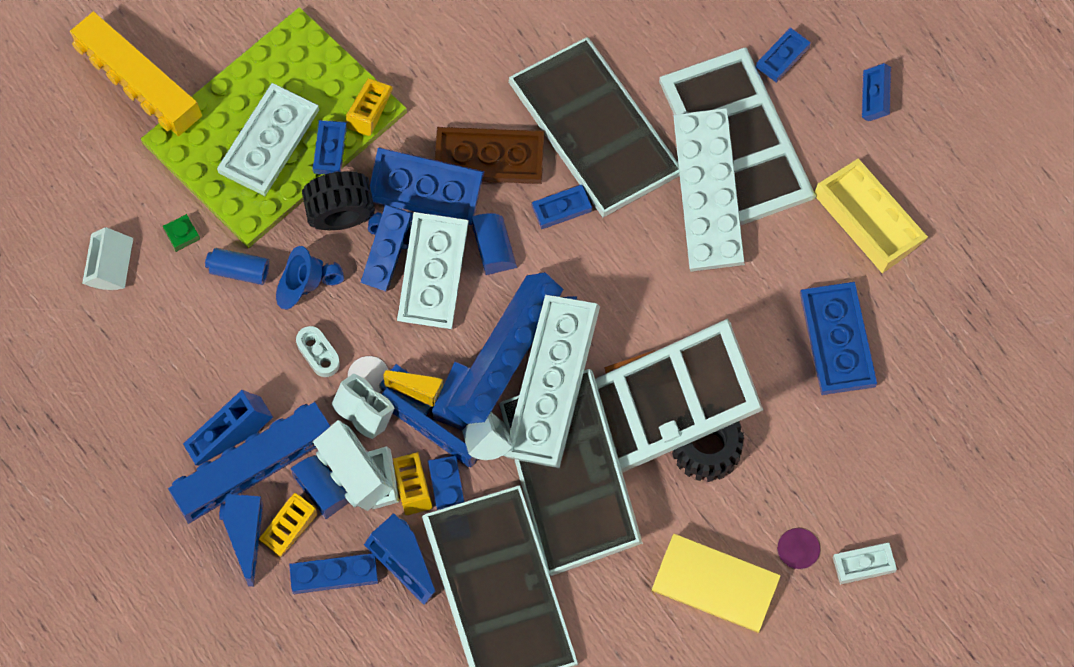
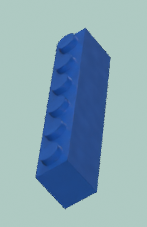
[447,272,564,424]
[168,402,331,524]

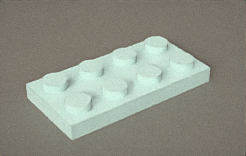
[217,83,319,196]
[397,212,469,329]

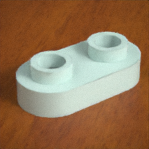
[296,326,340,377]

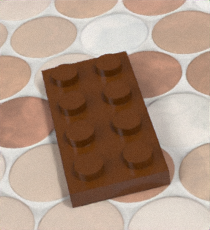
[435,127,544,184]

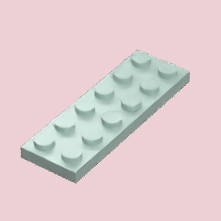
[673,108,745,272]
[504,295,600,468]

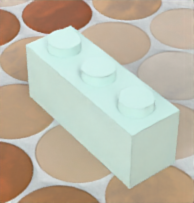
[313,420,393,511]

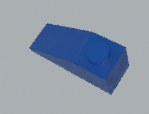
[183,390,273,466]
[219,494,263,587]
[364,513,435,605]

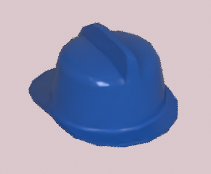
[276,246,323,310]

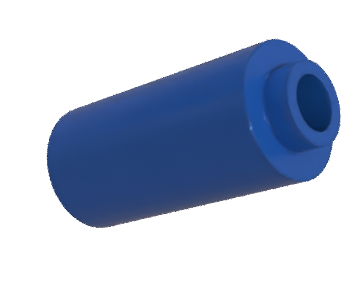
[205,247,269,285]

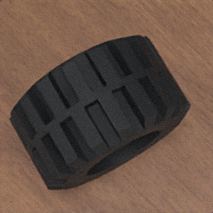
[302,171,375,231]
[672,404,744,482]

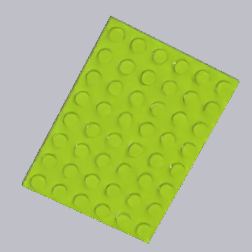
[141,7,407,249]

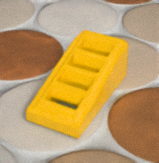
[346,78,393,136]
[383,370,444,407]
[392,452,432,515]
[259,493,318,557]

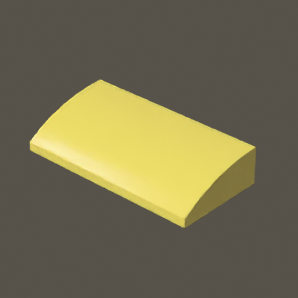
[815,158,928,273]
[652,533,781,633]

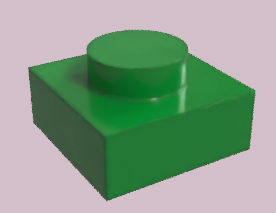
[163,214,200,252]

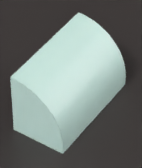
[82,227,133,290]
[462,412,512,460]

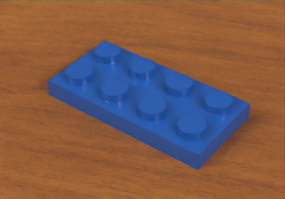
[370,147,484,225]
[800,282,877,395]

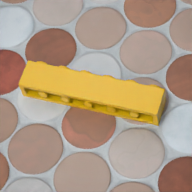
[70,11,202,136]

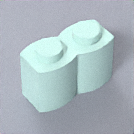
[332,374,394,439]

